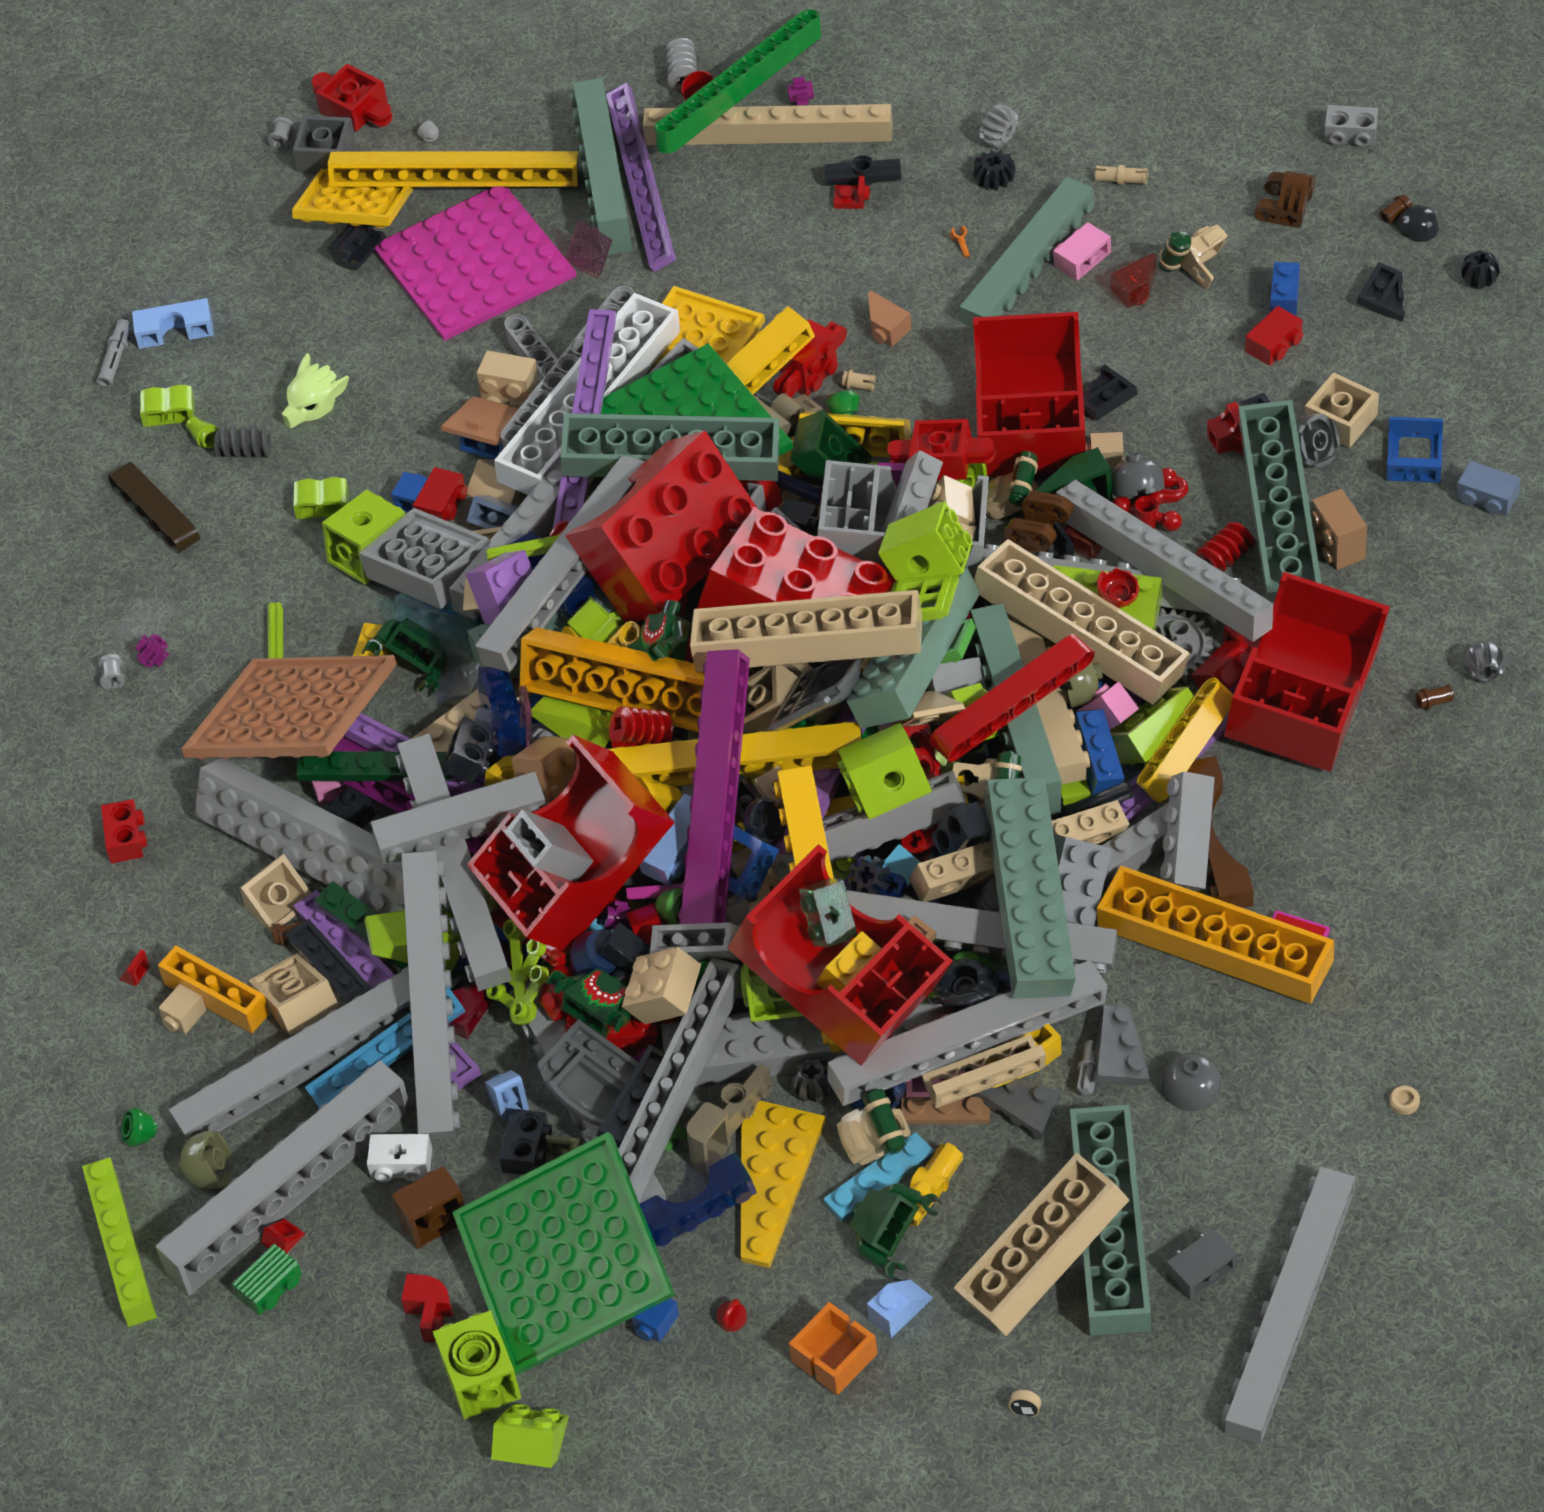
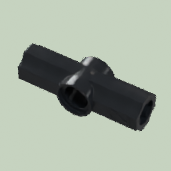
[825,155,901,185]

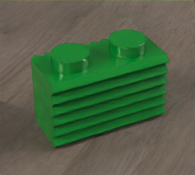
[231,1244,302,1316]

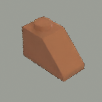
[868,290,912,347]

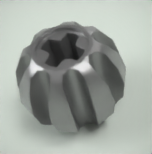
[1465,641,1506,683]

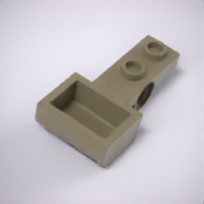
[752,393,823,436]
[687,1064,772,1177]

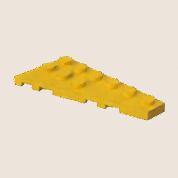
[741,1100,826,1268]

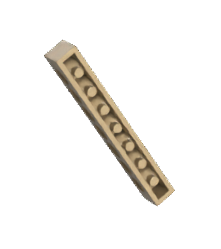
[909,800,1130,902]

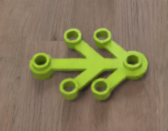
[486,919,549,1025]

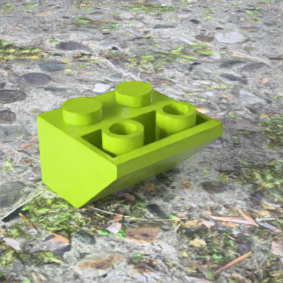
[491,1404,569,1468]

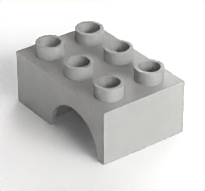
[818,460,989,580]

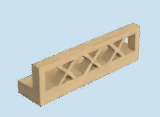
[922,1034,1046,1108]

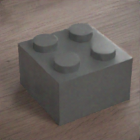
[293,115,355,172]

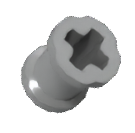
[268,117,295,149]
[98,654,125,689]

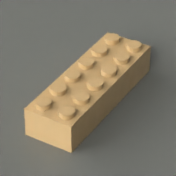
[954,1153,1129,1336]

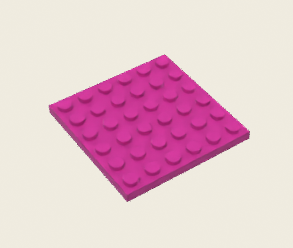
[374,187,577,341]

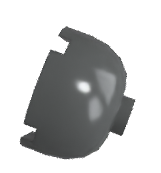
[1296,413,1340,467]
[1111,453,1165,497]
[1162,1052,1222,1112]

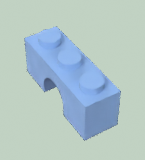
[132,298,214,349]

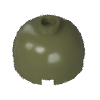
[1063,662,1103,708]
[179,1130,232,1190]

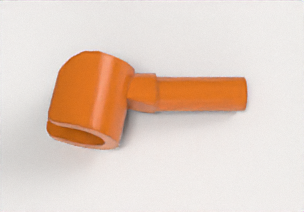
[949,226,970,258]

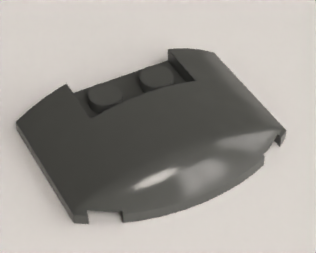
[769,658,861,731]
[536,1019,638,1127]

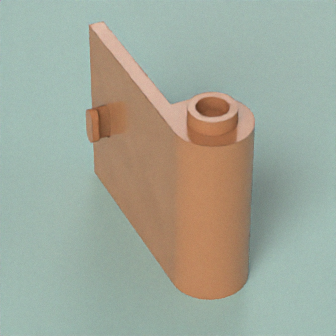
[441,396,519,446]

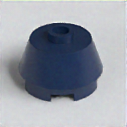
[569,929,620,976]

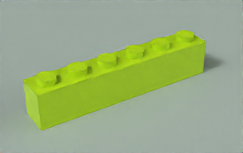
[82,1157,157,1327]

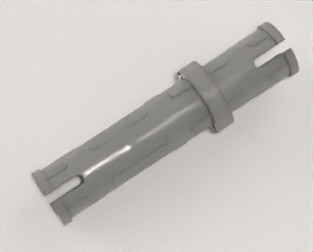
[96,319,132,387]

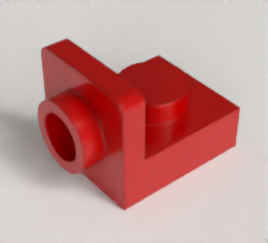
[834,176,870,209]

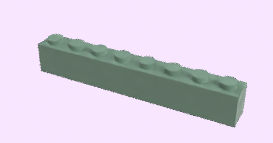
[960,177,1095,328]

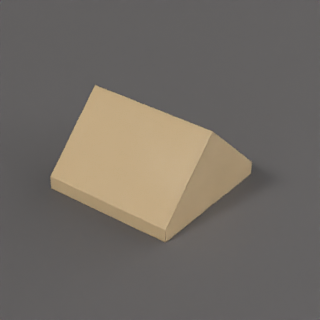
[467,459,527,506]
[239,854,311,933]

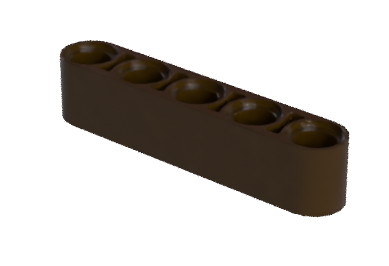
[108,461,200,554]

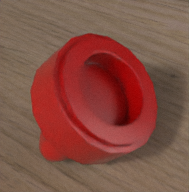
[716,1299,747,1332]

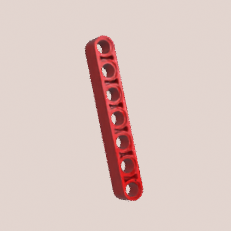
[929,634,1095,762]

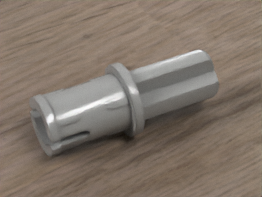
[1076,1040,1099,1096]

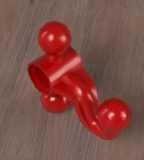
[1112,468,1189,532]

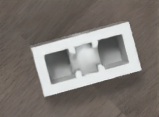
[367,1134,432,1182]

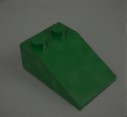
[790,410,872,482]
[1035,447,1113,523]

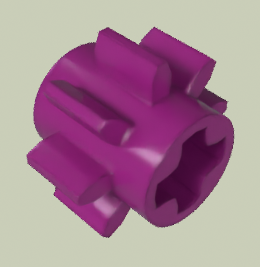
[787,76,814,106]
[135,634,169,667]
[601,900,632,931]

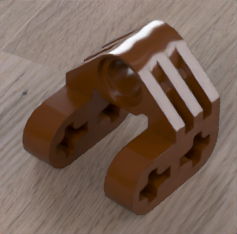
[1254,171,1316,228]
[1004,491,1074,552]

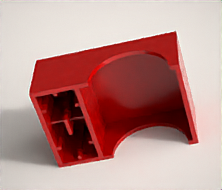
[973,312,1086,478]
[565,430,758,623]
[697,507,896,609]
[1224,572,1390,772]
[467,735,675,952]
[727,844,952,1066]

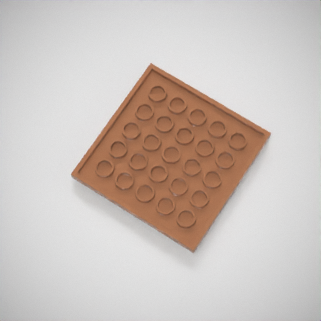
[182,655,397,759]

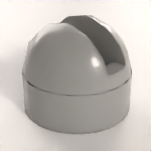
[417,121,439,142]

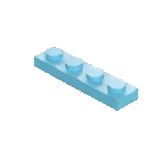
[823,1132,935,1223]

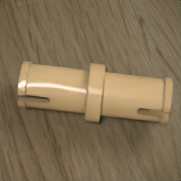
[1095,165,1148,185]

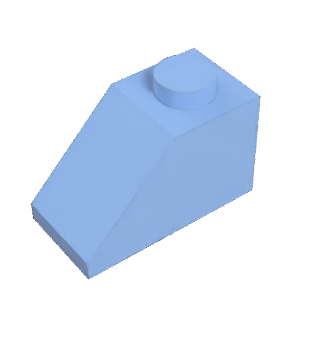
[485,1070,529,1122]
[867,1279,933,1338]

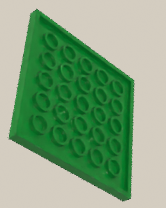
[601,343,793,456]
[452,1132,675,1375]

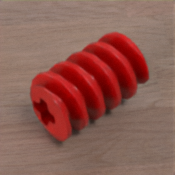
[1195,522,1255,572]
[609,706,674,744]

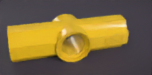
[910,1142,963,1227]

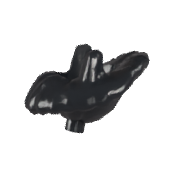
[927,958,1000,1008]

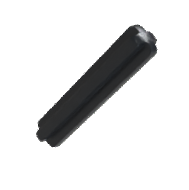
[1055,783,1133,819]

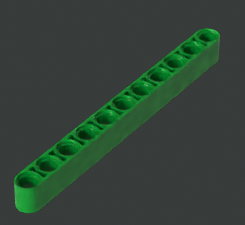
[655,9,821,154]

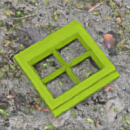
[891,574,959,621]

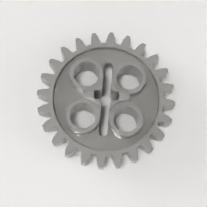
[1156,608,1213,686]

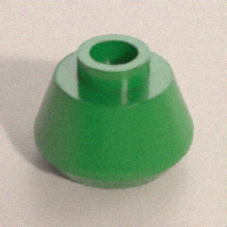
[825,391,860,415]
[121,1107,157,1147]

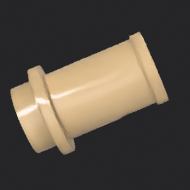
[842,369,876,392]

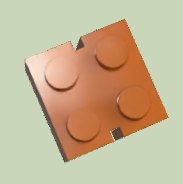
[788,1302,878,1396]

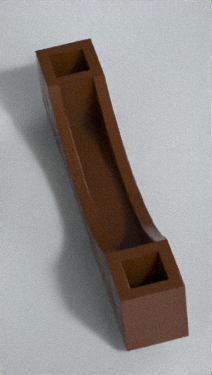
[1187,756,1254,908]

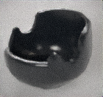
[1398,205,1439,242]
[742,798,787,842]

